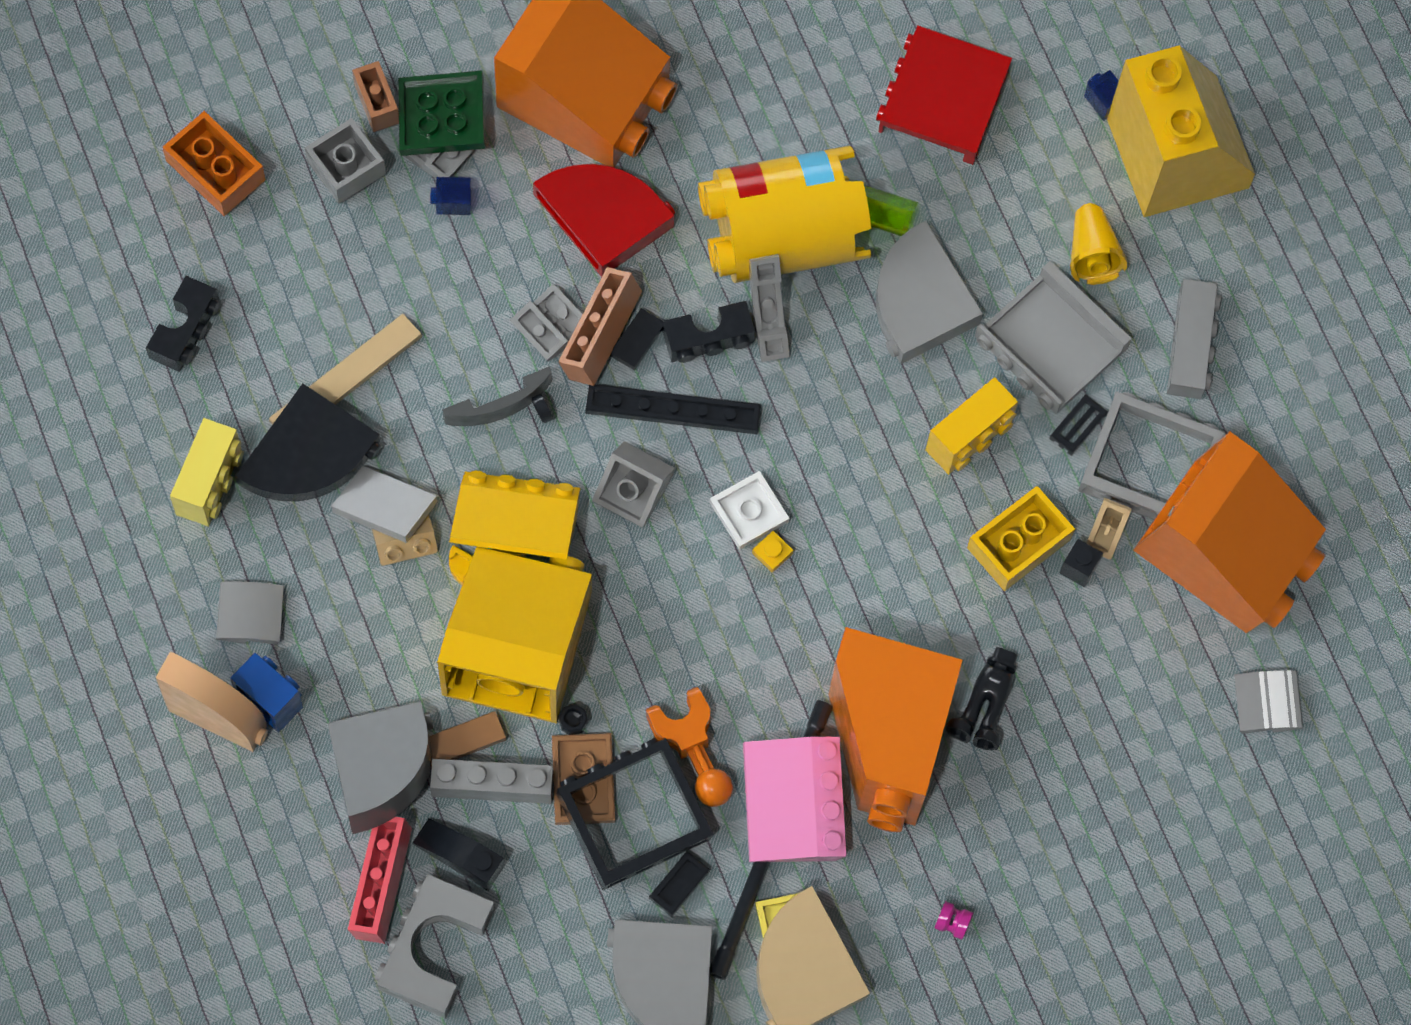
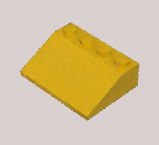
[449,471,580,559]

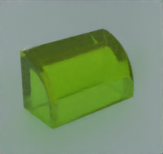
[864,185,918,236]

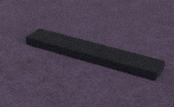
[585,384,761,435]

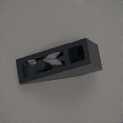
[412,818,505,891]

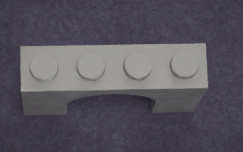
[375,874,495,1019]

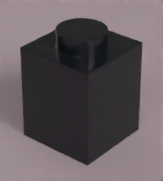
[1059,539,1103,588]

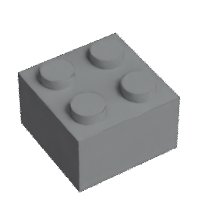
[305,118,386,204]

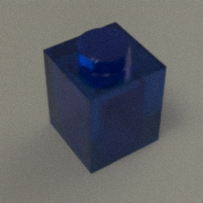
[1084,70,1119,121]
[430,177,471,215]

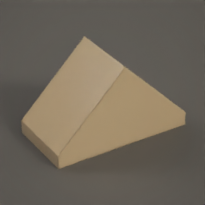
[1087,498,1132,560]

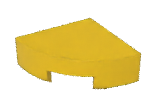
[449,545,473,585]

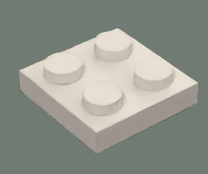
[709,471,790,550]

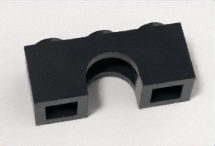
[146,275,221,372]
[662,301,755,363]

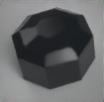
[558,704,588,735]

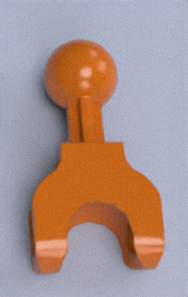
[646,687,733,807]

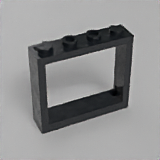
[556,738,714,891]

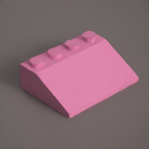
[743,737,846,862]

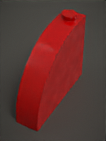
[533,164,675,277]

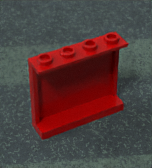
[876,25,1012,165]

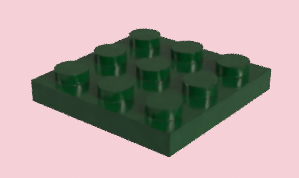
[398,70,485,156]

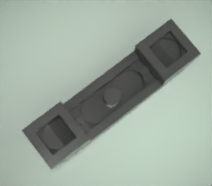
[442,367,552,426]

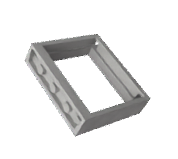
[1078,391,1225,520]

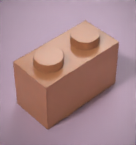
[352,61,399,132]

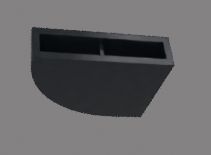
[235,383,381,501]

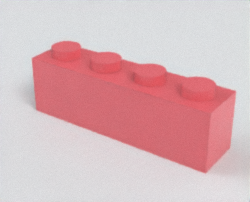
[348,817,412,944]

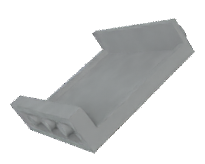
[975,261,1132,414]

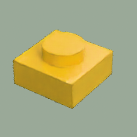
[752,531,794,573]

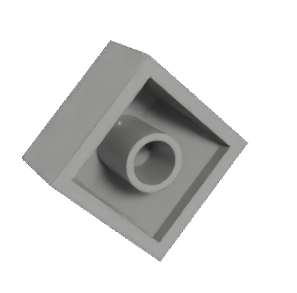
[592,441,675,528]

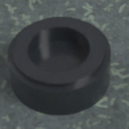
[531,393,553,424]

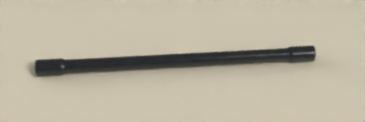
[709,700,833,980]

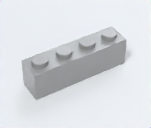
[1167,279,1221,399]
[430,759,553,804]

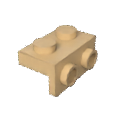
[372,514,438,566]

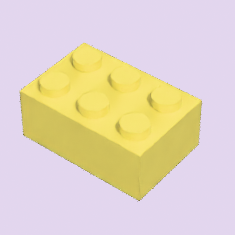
[170,418,244,527]

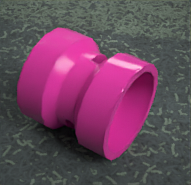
[934,901,973,940]

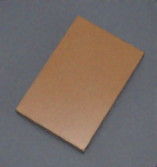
[552,733,615,825]

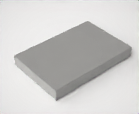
[331,466,438,543]

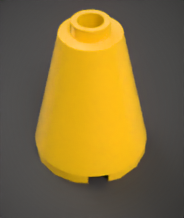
[1070,203,1127,285]

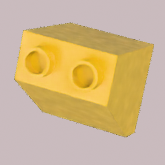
[1107,45,1255,217]
[437,547,592,724]

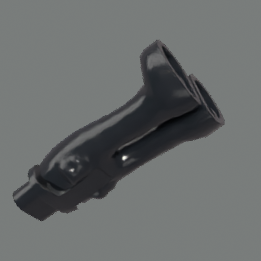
[946,647,1018,751]

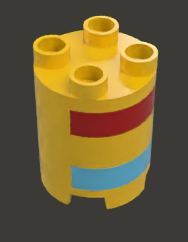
[698,145,871,283]

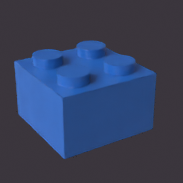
[230,653,303,733]

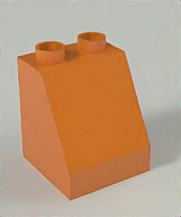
[494,0,678,167]
[1133,431,1326,633]
[828,627,963,832]

